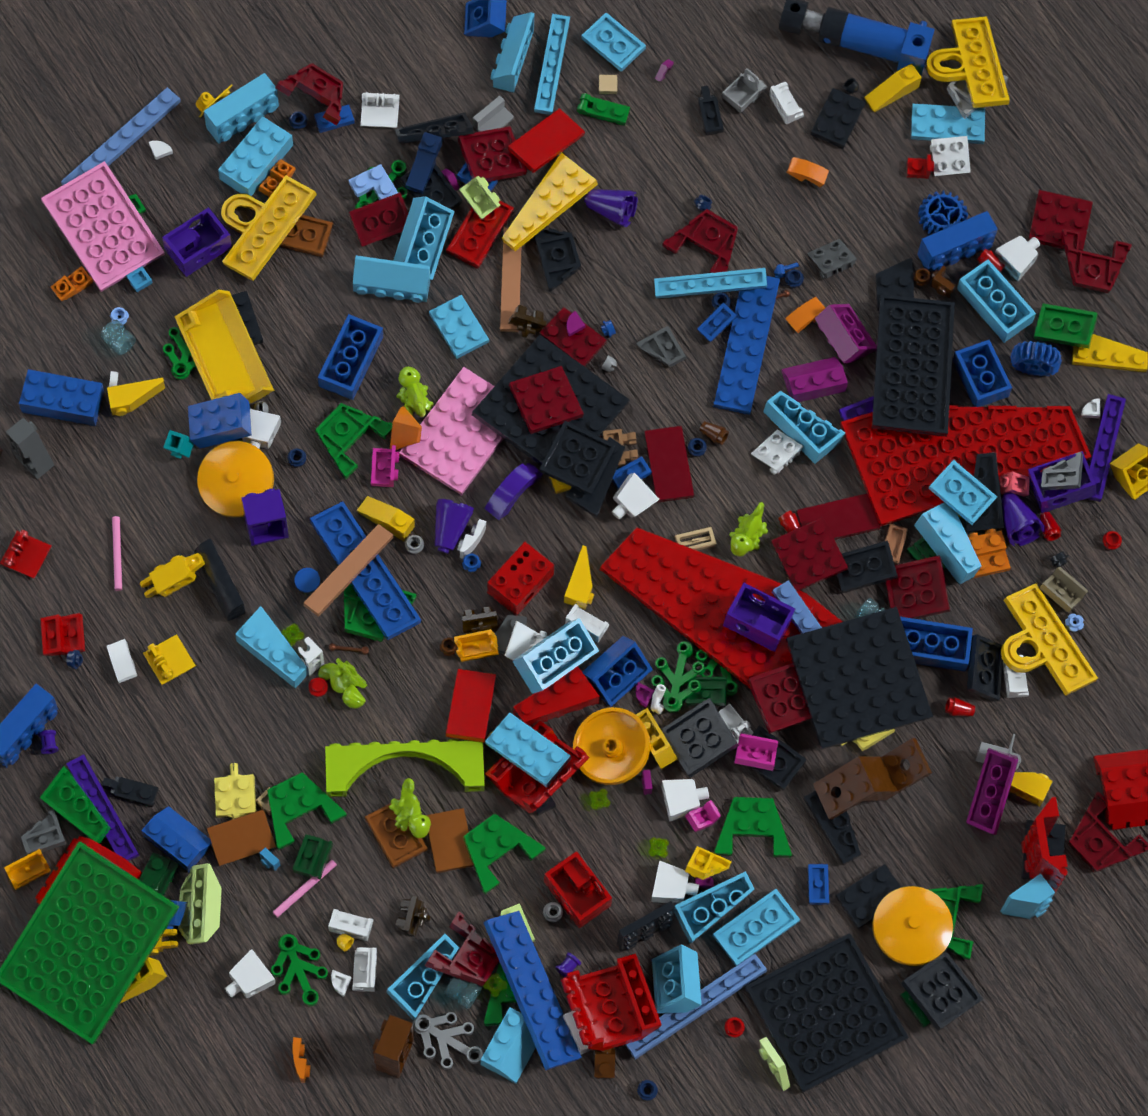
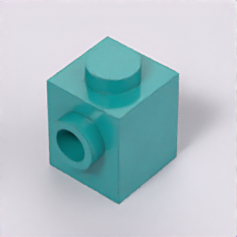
[163,430,194,459]

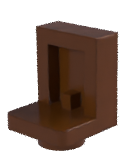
[931,266,956,298]
[594,1048,615,1078]

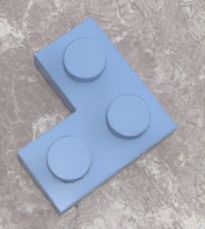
[348,164,398,200]

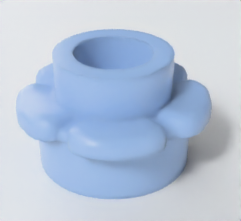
[110,307,129,325]
[1065,613,1084,632]

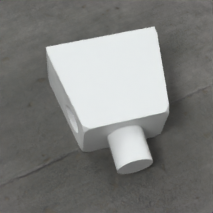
[995,236,1040,281]
[242,409,281,449]
[612,473,659,520]
[661,779,709,821]
[651,861,699,903]
[225,949,276,998]

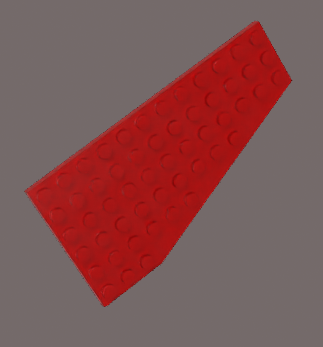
[840,405,1091,527]
[600,527,843,688]

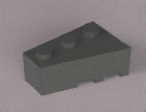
[6,418,54,479]

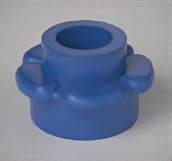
[600,320,616,338]
[462,553,481,572]

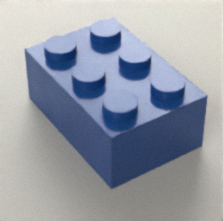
[952,339,1012,407]
[188,393,252,449]

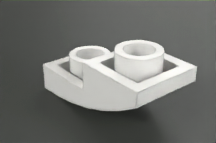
[457,519,486,558]
[107,639,137,683]

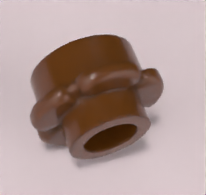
[913,268,931,286]
[440,637,458,656]

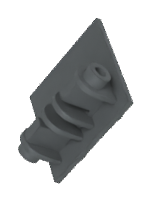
[807,239,857,279]

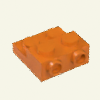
[967,529,1011,578]

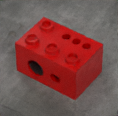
[487,542,554,616]
[544,851,612,929]

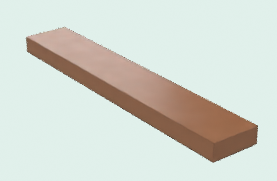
[500,227,522,332]
[304,524,393,617]

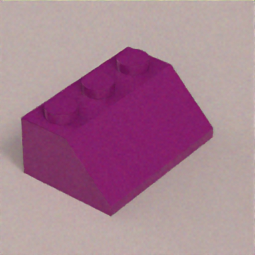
[815,304,877,363]
[781,357,848,402]

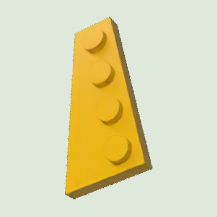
[1072,334,1148,372]

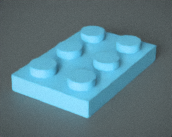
[581,13,646,72]
[429,295,489,359]
[928,460,997,525]

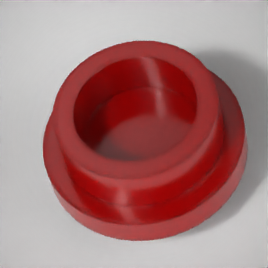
[1103,531,1122,550]
[308,678,328,697]
[724,1017,745,1038]

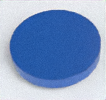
[294,568,320,593]

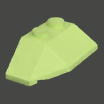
[178,863,222,945]

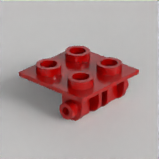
[0,530,52,579]

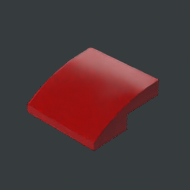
[40,613,85,656]

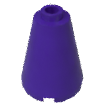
[584,189,638,227]
[1001,492,1044,546]
[435,499,474,554]

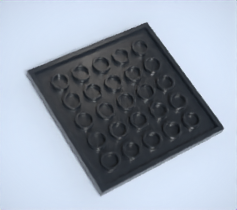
[472,335,630,465]
[786,607,933,750]
[745,933,909,1093]

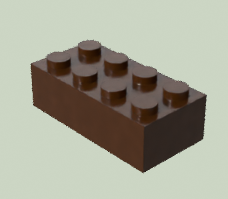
[373,1015,414,1078]

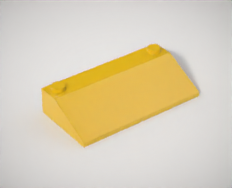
[175,290,274,404]

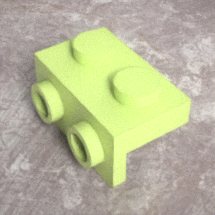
[459,176,501,219]

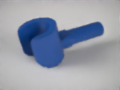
[774,262,799,278]

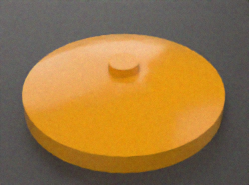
[197,441,274,517]
[573,707,651,785]
[873,886,953,966]

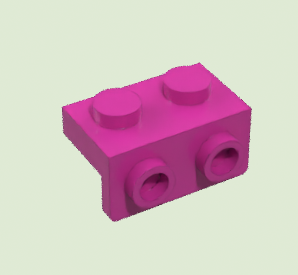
[371,445,399,487]
[734,733,778,771]

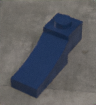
[405,132,442,194]

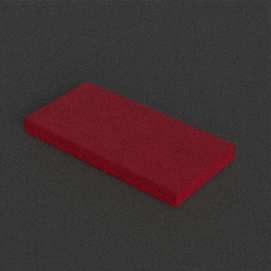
[644,426,694,503]
[796,493,880,540]

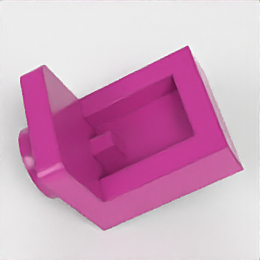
[685,800,721,832]

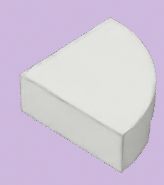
[149,141,173,160]
[1081,399,1100,418]
[331,970,351,997]

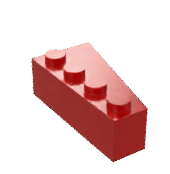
[513,666,600,727]

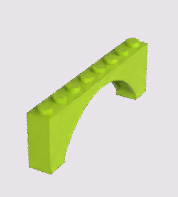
[325,739,485,797]

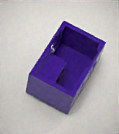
[162,207,232,277]
[1028,451,1096,514]
[241,489,289,546]
[723,583,796,652]

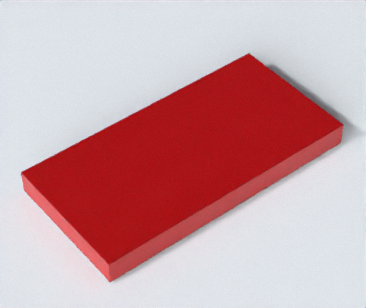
[508,108,585,173]
[446,201,514,269]
[446,669,496,743]

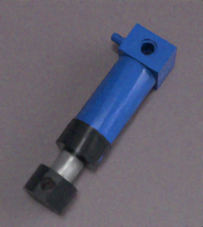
[778,0,935,76]

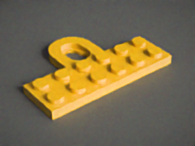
[926,16,1010,108]
[221,175,317,281]
[1001,583,1098,696]

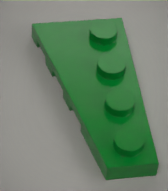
[40,766,111,844]

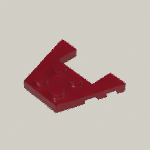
[275,63,343,126]
[662,209,738,273]
[1061,229,1132,293]
[1068,791,1148,873]
[425,912,499,986]

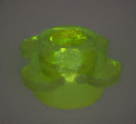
[281,623,304,646]
[589,789,610,810]
[648,837,669,858]
[483,973,507,997]

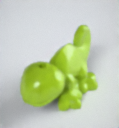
[396,366,434,417]
[729,502,768,557]
[318,658,367,709]
[389,778,431,838]

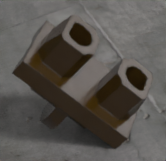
[508,305,547,338]
[462,606,498,633]
[396,896,431,937]

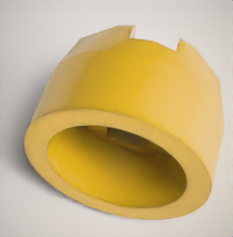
[337,934,354,952]

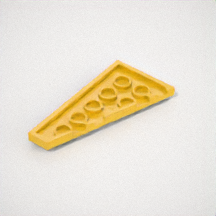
[502,152,598,251]

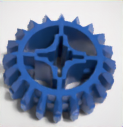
[918,190,968,235]
[1010,341,1062,377]

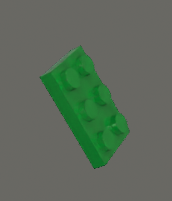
[1034,304,1098,349]

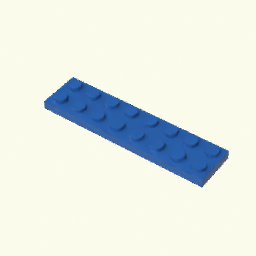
[713,276,780,415]
[310,501,421,640]
[484,911,582,1070]

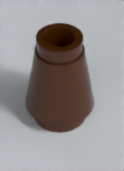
[699,421,729,445]

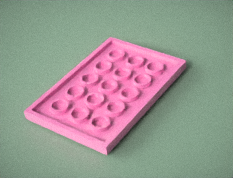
[41,161,165,292]
[399,367,504,496]

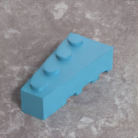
[763,391,846,464]
[914,502,982,585]
[235,606,308,689]
[674,871,754,944]
[386,934,459,1021]

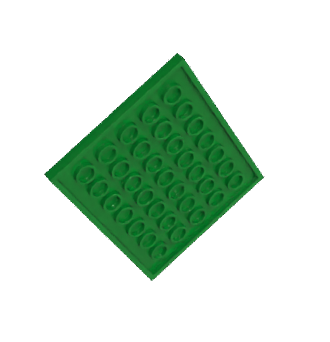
[0,842,180,1044]

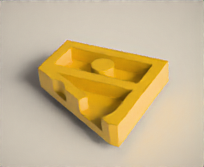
[685,846,732,880]

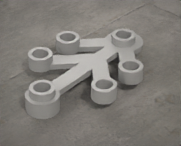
[413,1012,483,1070]

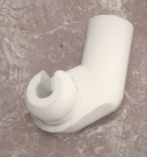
[651,684,666,714]

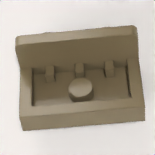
[1040,567,1088,613]

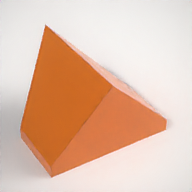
[390,407,422,450]

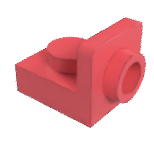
[999,472,1030,497]

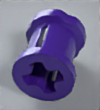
[38,730,59,754]
[555,952,581,977]

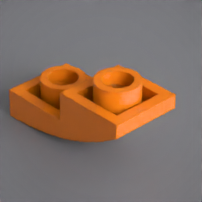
[787,157,829,188]
[259,159,296,197]
[51,266,94,301]
[785,297,825,333]
[293,1037,311,1083]

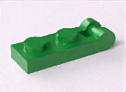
[576,93,630,126]

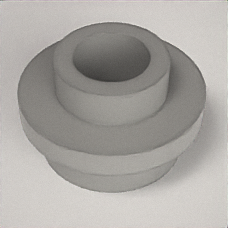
[405,535,424,554]
[543,902,563,922]

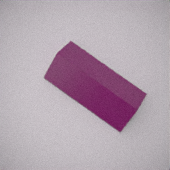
[966,748,1019,835]

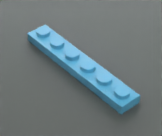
[534,14,570,115]
[654,268,767,299]

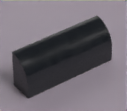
[194,538,245,621]

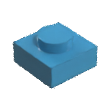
[126,266,153,292]
[260,848,280,871]

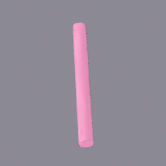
[112,516,122,591]
[273,859,337,918]

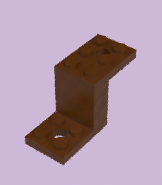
[813,738,932,819]

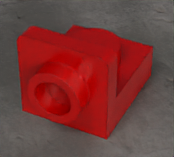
[907,154,934,179]

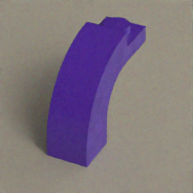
[484,463,543,520]

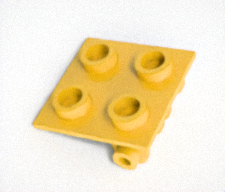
[196,84,233,118]
[143,634,196,685]

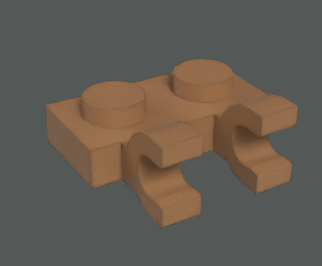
[603,429,638,467]

